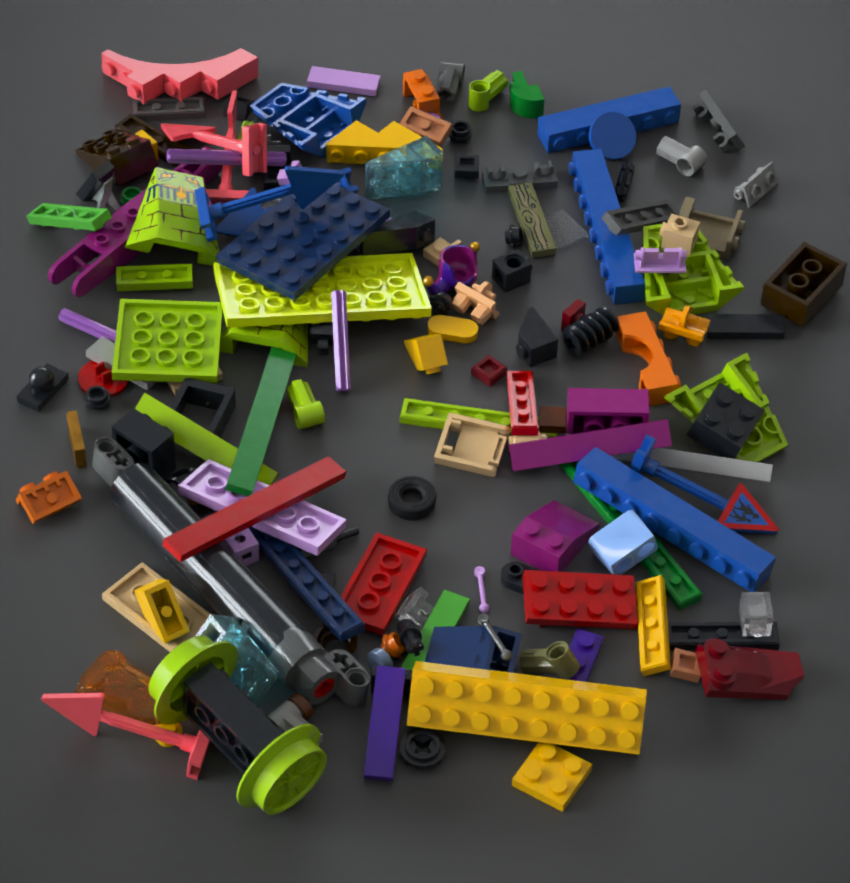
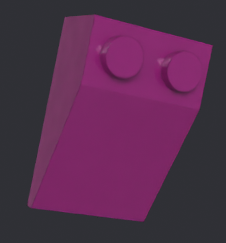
[510,500,600,572]

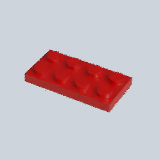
[340,532,427,636]
[523,570,638,629]

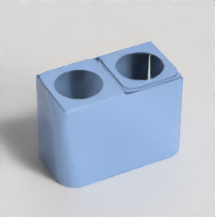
[588,510,658,575]

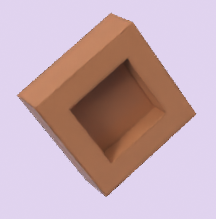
[670,648,701,683]

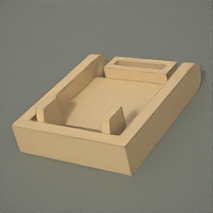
[434,412,510,477]

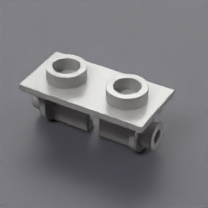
[734,162,778,208]

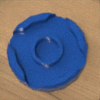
[588,112,637,161]

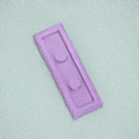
[307,66,381,97]

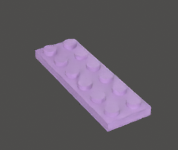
[178,459,347,556]

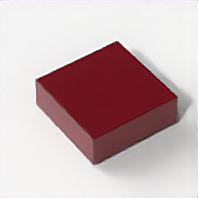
[471,354,508,387]

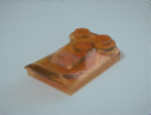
[75,650,162,737]

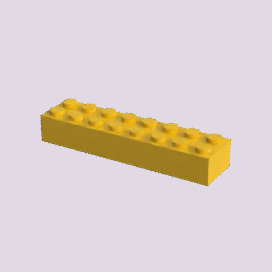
[407,661,647,755]

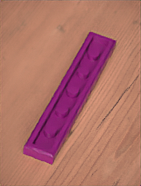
[509,419,672,471]

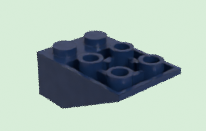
[425,626,522,673]

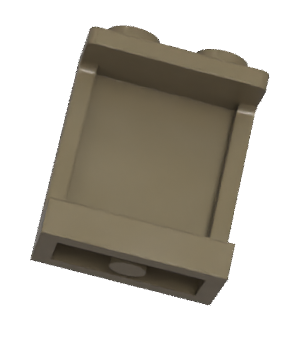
[679,197,746,260]

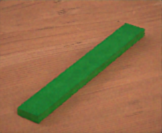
[225,346,296,497]
[559,461,703,610]

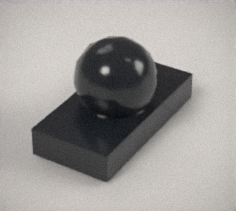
[16,363,69,412]

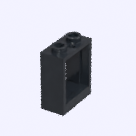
[170,378,236,438]

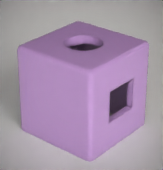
[223,528,259,566]

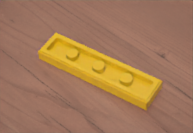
[636,575,671,677]

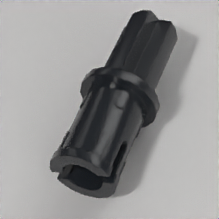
[397,619,424,656]

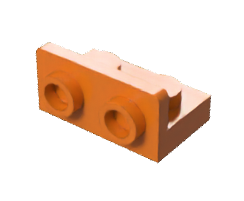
[16,470,82,524]

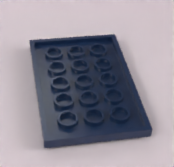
[216,184,390,301]

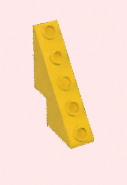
[326,120,443,168]

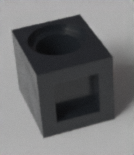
[492,249,533,293]

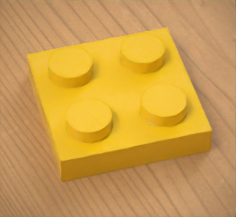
[512,742,592,812]

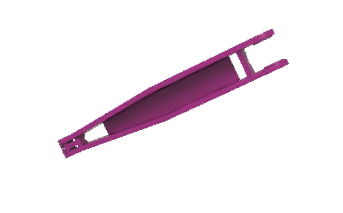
[48,146,223,297]

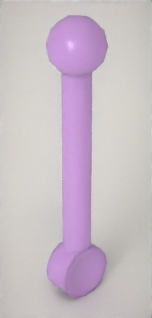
[474,566,490,613]

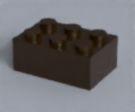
[760,242,847,327]

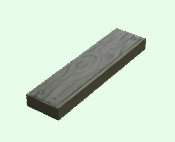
[508,182,556,258]

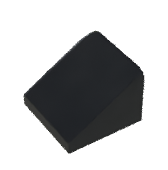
[223,96,255,121]

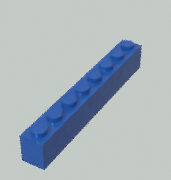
[568,149,645,305]
[573,447,776,593]

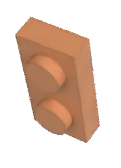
[399,106,453,147]

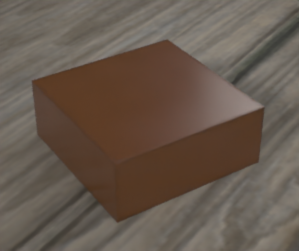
[539,406,566,434]

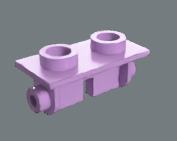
[634,247,687,273]

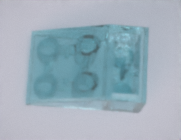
[365,136,443,201]
[195,614,280,707]

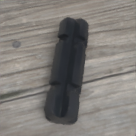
[615,162,635,202]

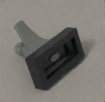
[76,160,121,214]

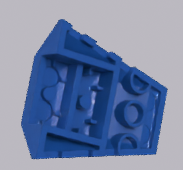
[249,83,367,157]

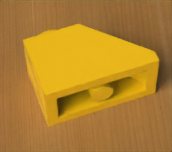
[404,334,448,374]
[134,579,190,643]

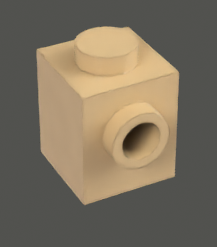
[659,214,700,256]

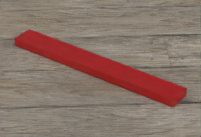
[162,456,347,562]

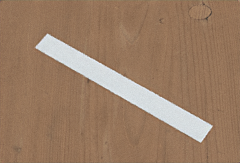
[566,434,773,482]

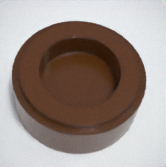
[287,693,314,721]

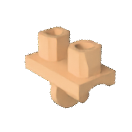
[452,281,500,325]

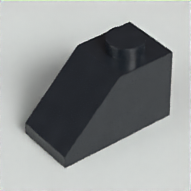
[516,307,558,367]

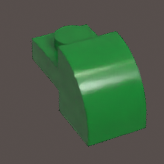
[509,71,545,119]

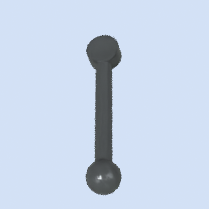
[478,613,513,661]

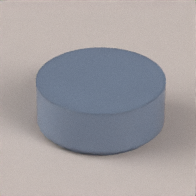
[367,648,393,670]

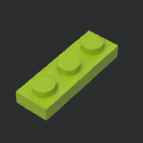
[116,264,193,292]

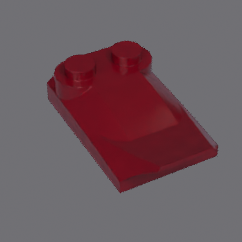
[695,638,804,700]

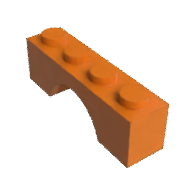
[615,311,681,407]

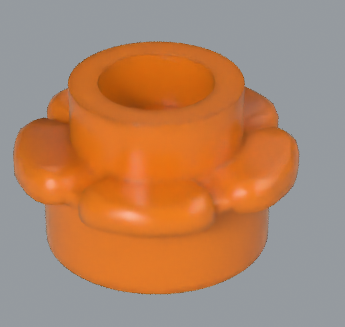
[380,632,406,659]

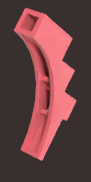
[101,48,258,104]

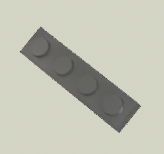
[602,200,679,236]

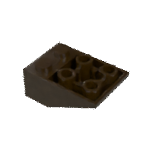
[75,129,159,186]

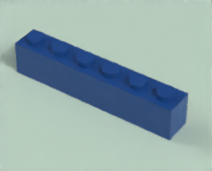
[537,86,681,153]

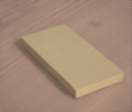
[102,562,221,652]

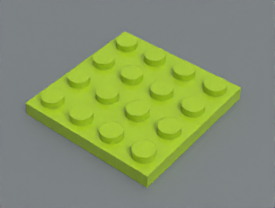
[112,299,223,383]

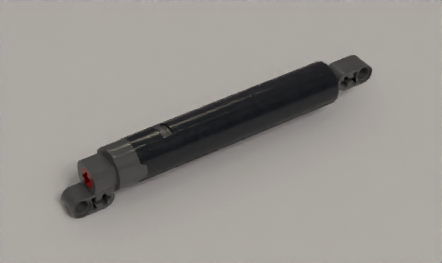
[92,437,371,706]

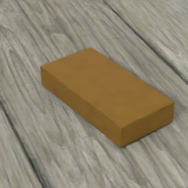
[66,410,87,468]

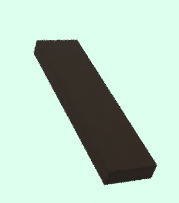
[115,114,192,167]

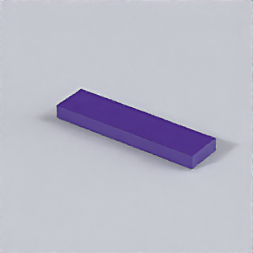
[364,665,406,781]

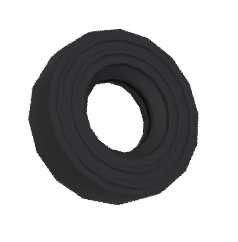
[388,476,437,520]

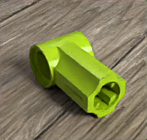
[468,70,508,112]
[286,379,325,430]

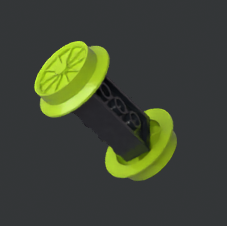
[148,635,327,815]

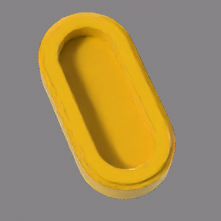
[428,315,478,344]

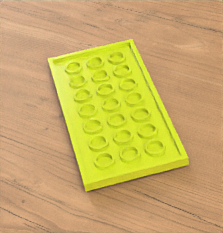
[213,253,432,328]

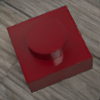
[561,299,586,331]

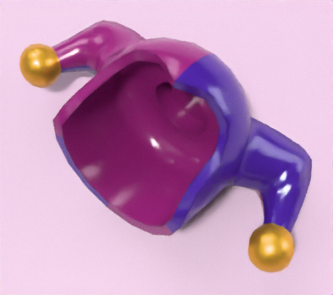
[423,242,480,296]

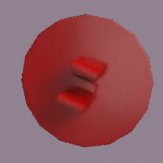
[78,361,129,397]

